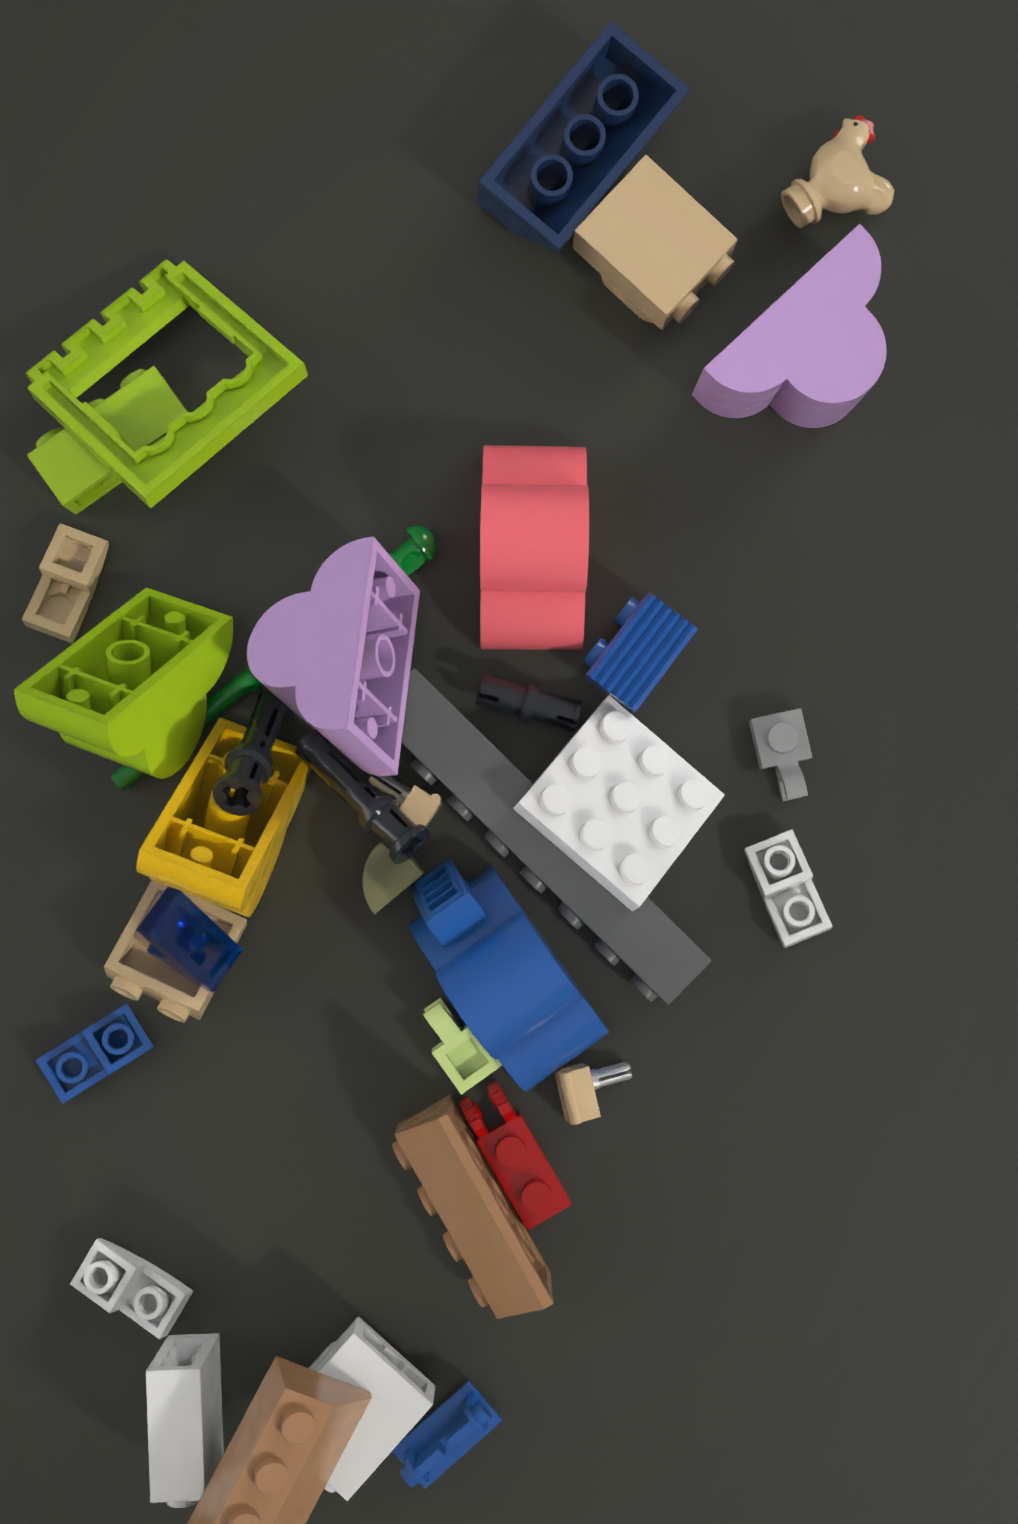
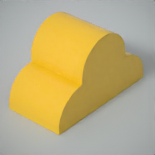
[136,717,311,917]

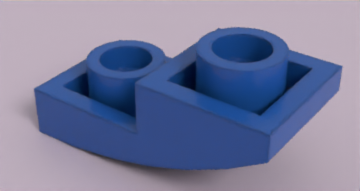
[36,1003,154,1104]

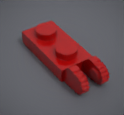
[459,1080,572,1231]

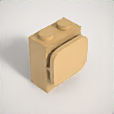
[573,155,738,330]

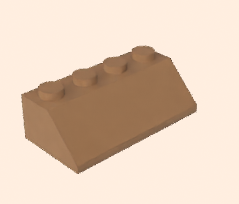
[392,1094,554,1319]
[187,1356,372,1524]

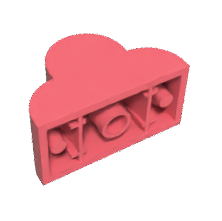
[480,445,589,651]

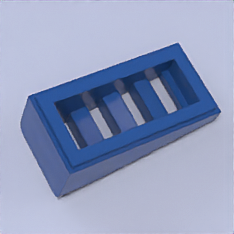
[409,857,488,948]

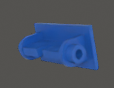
[392,1380,502,1489]

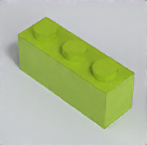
[27,366,188,515]

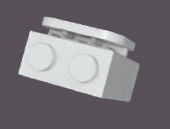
[309,1316,435,1501]

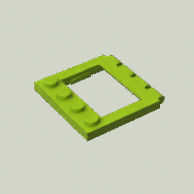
[25,259,308,508]

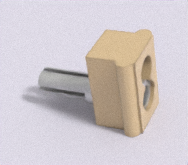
[369,776,443,827]
[554,1062,632,1125]

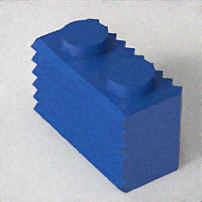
[583,592,698,714]

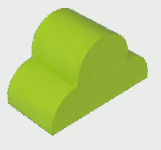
[14,587,233,779]

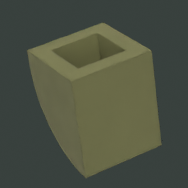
[362,842,425,915]

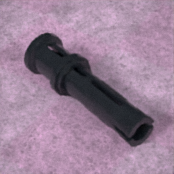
[213,687,289,816]
[295,730,429,864]

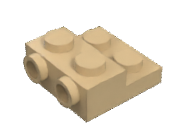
[104,880,247,1023]

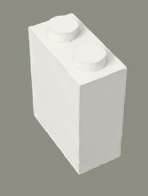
[146,1333,224,1508]

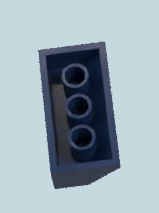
[477,21,691,252]

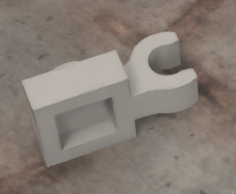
[748,708,813,801]

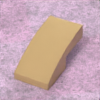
[22,523,109,644]

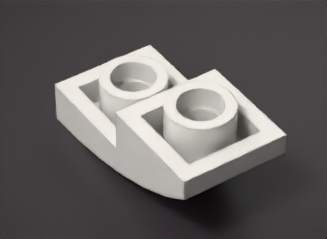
[744,829,833,948]
[70,1238,193,1339]

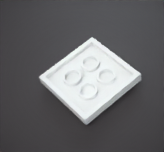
[513,695,725,911]

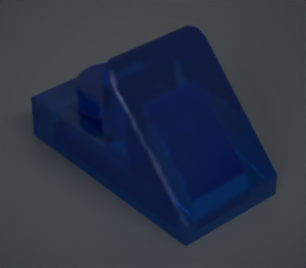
[136,887,243,993]

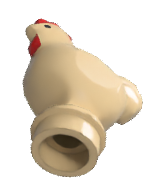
[781,115,895,228]

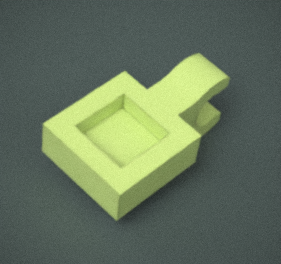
[423,997,503,1095]

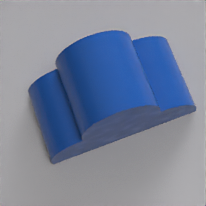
[409,865,610,1092]

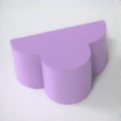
[692,224,887,428]
[247,536,420,776]

